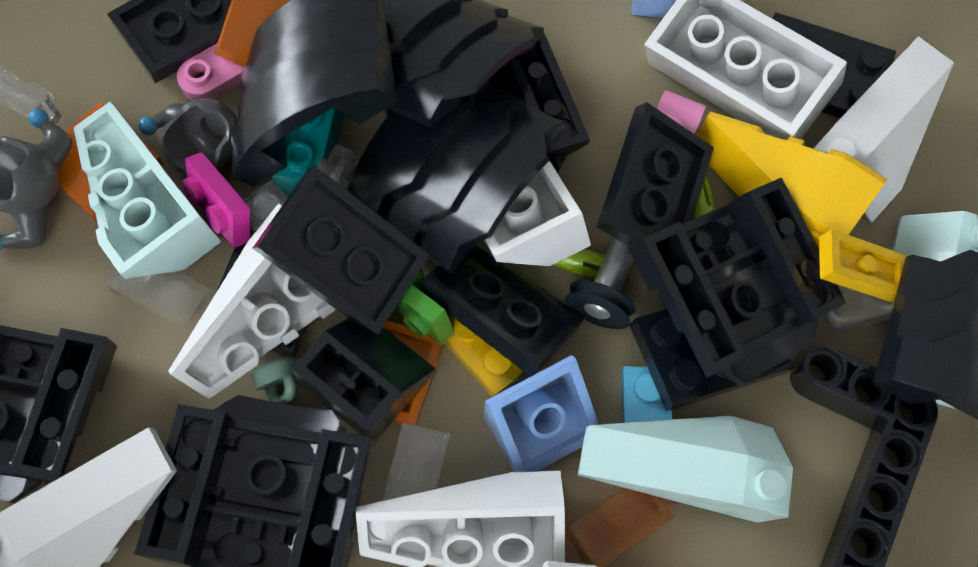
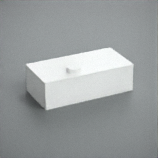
[644,0,847,140]

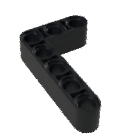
[790,345,938,567]

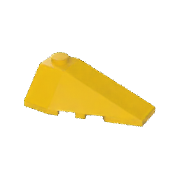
[696,112,888,248]

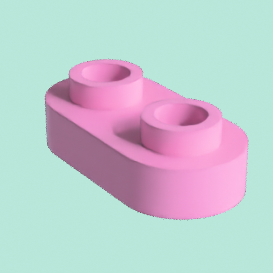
[177,43,244,101]

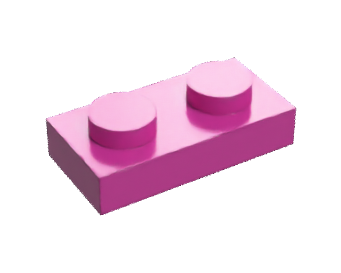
[183,152,250,248]

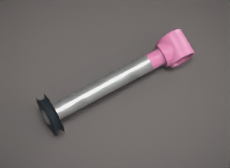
[564,90,706,329]

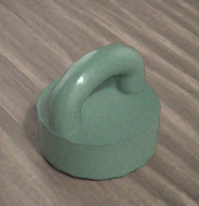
[251,356,297,404]

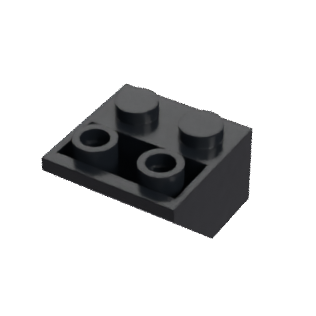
[291,318,436,445]

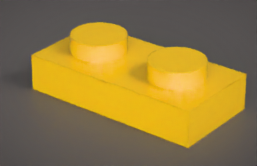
[819,229,907,303]
[444,314,526,397]

